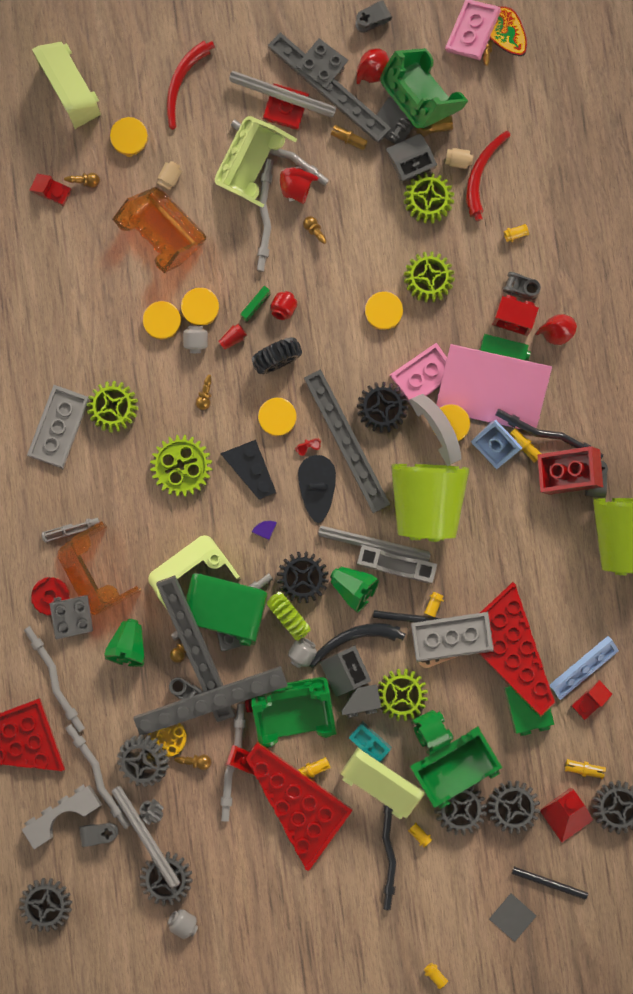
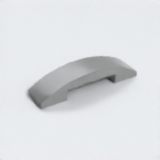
[408,394,461,466]

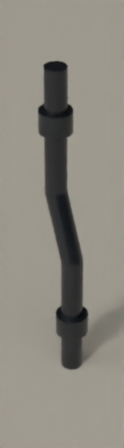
[495,409,604,459]
[382,805,397,910]

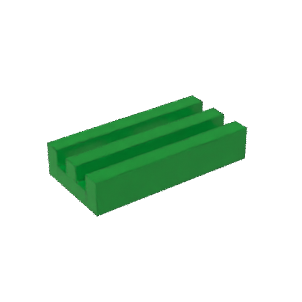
[240,285,271,323]

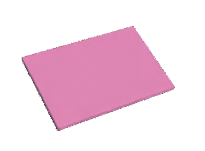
[436,344,552,429]

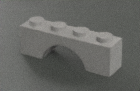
[357,545,437,584]
[22,784,103,849]

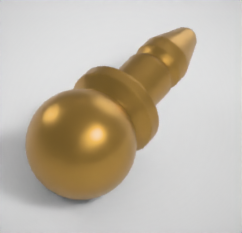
[482,39,493,66]
[64,172,100,188]
[303,216,326,244]
[195,374,212,410]
[170,644,186,663]
[174,754,211,770]

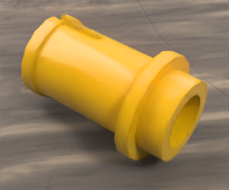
[504,224,529,242]
[424,592,444,617]
[408,823,432,848]
[424,963,448,989]

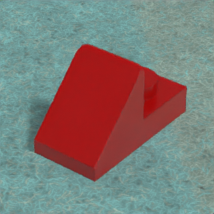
[29,174,71,206]
[571,680,612,720]
[225,745,254,775]

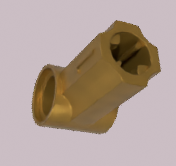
[415,115,453,136]

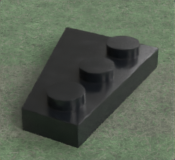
[220,440,277,500]

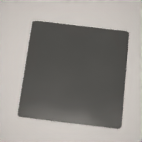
[489,893,536,942]

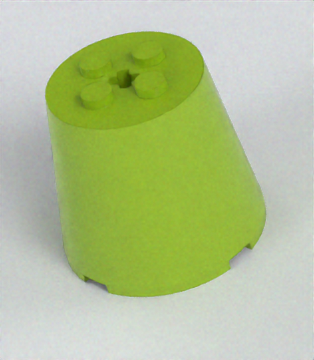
[391,464,469,542]
[593,498,633,575]

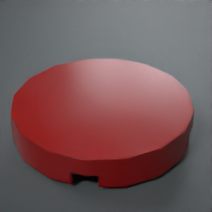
[31,577,70,616]

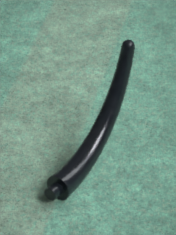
[309,623,406,668]

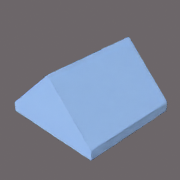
[471,420,522,469]

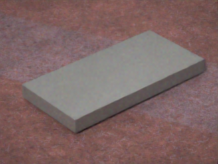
[27,385,90,469]
[411,612,494,662]

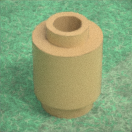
[445,148,473,169]
[157,161,182,191]

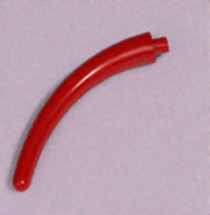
[167,40,215,130]
[466,131,511,222]

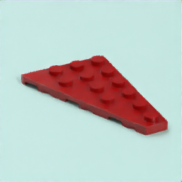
[478,582,555,717]
[0,698,66,771]
[246,741,353,872]

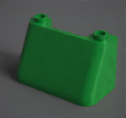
[380,48,468,128]
[186,574,268,646]
[251,677,337,748]
[410,726,503,809]

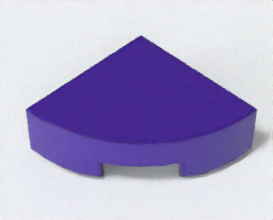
[252,521,277,540]

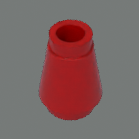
[218,323,247,350]

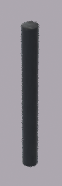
[373,610,443,623]
[511,867,588,900]

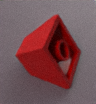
[540,788,593,842]

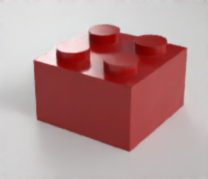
[492,295,539,336]

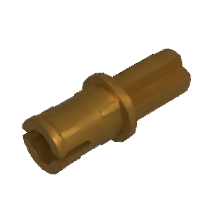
[330,125,368,150]

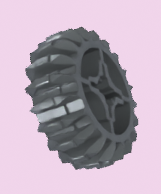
[117,735,170,787]
[487,780,540,834]
[591,780,633,834]
[434,786,487,836]
[140,852,193,906]
[19,878,73,932]

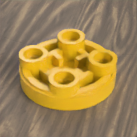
[110,117,148,157]
[181,288,219,326]
[365,292,403,330]
[143,301,181,340]
[258,398,296,437]
[433,404,470,441]
[148,723,187,757]

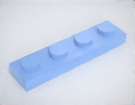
[550,636,619,700]

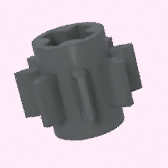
[139,799,164,825]

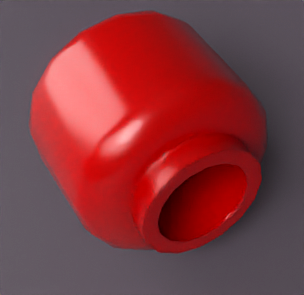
[270,291,298,321]

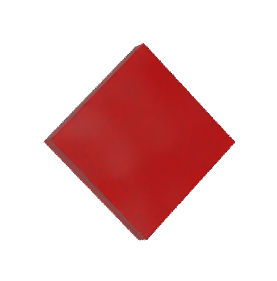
[263,83,309,130]

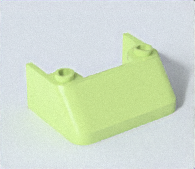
[32,42,101,129]
[215,116,297,208]
[148,535,241,611]
[341,747,425,819]

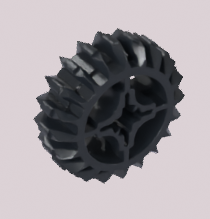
[252,337,302,374]
[357,382,408,433]
[277,552,329,604]

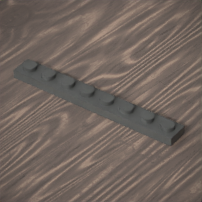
[268,32,391,144]
[304,369,390,514]
[156,575,236,722]
[133,666,288,735]

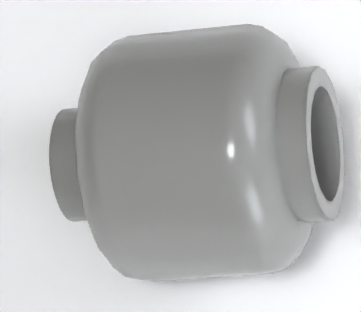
[183,326,208,353]
[288,638,317,668]
[167,909,198,939]

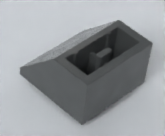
[386,133,437,184]
[320,646,371,697]
[342,684,381,718]

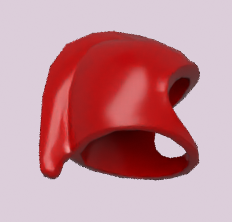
[356,48,389,85]
[280,168,318,204]
[535,314,577,345]

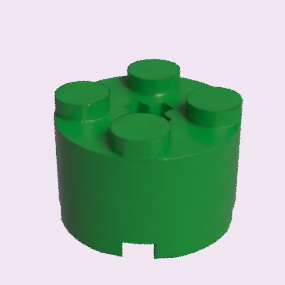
[411,710,454,755]

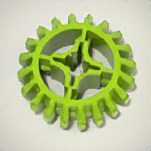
[404,172,454,223]
[404,251,455,303]
[87,381,139,433]
[267,592,310,641]
[378,669,428,721]

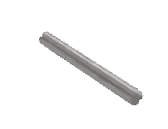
[229,71,336,117]
[318,526,431,562]
[112,786,180,888]

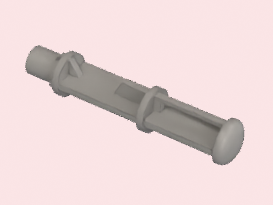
[41,518,100,543]

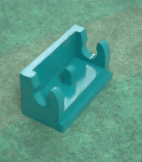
[349,721,392,762]

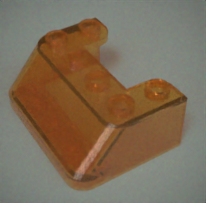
[112,187,206,273]

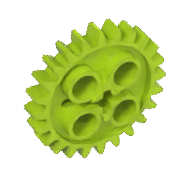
[150,435,212,497]

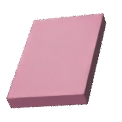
[445,0,501,60]
[390,343,447,407]

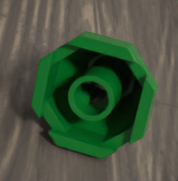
[330,566,380,613]
[104,619,145,667]

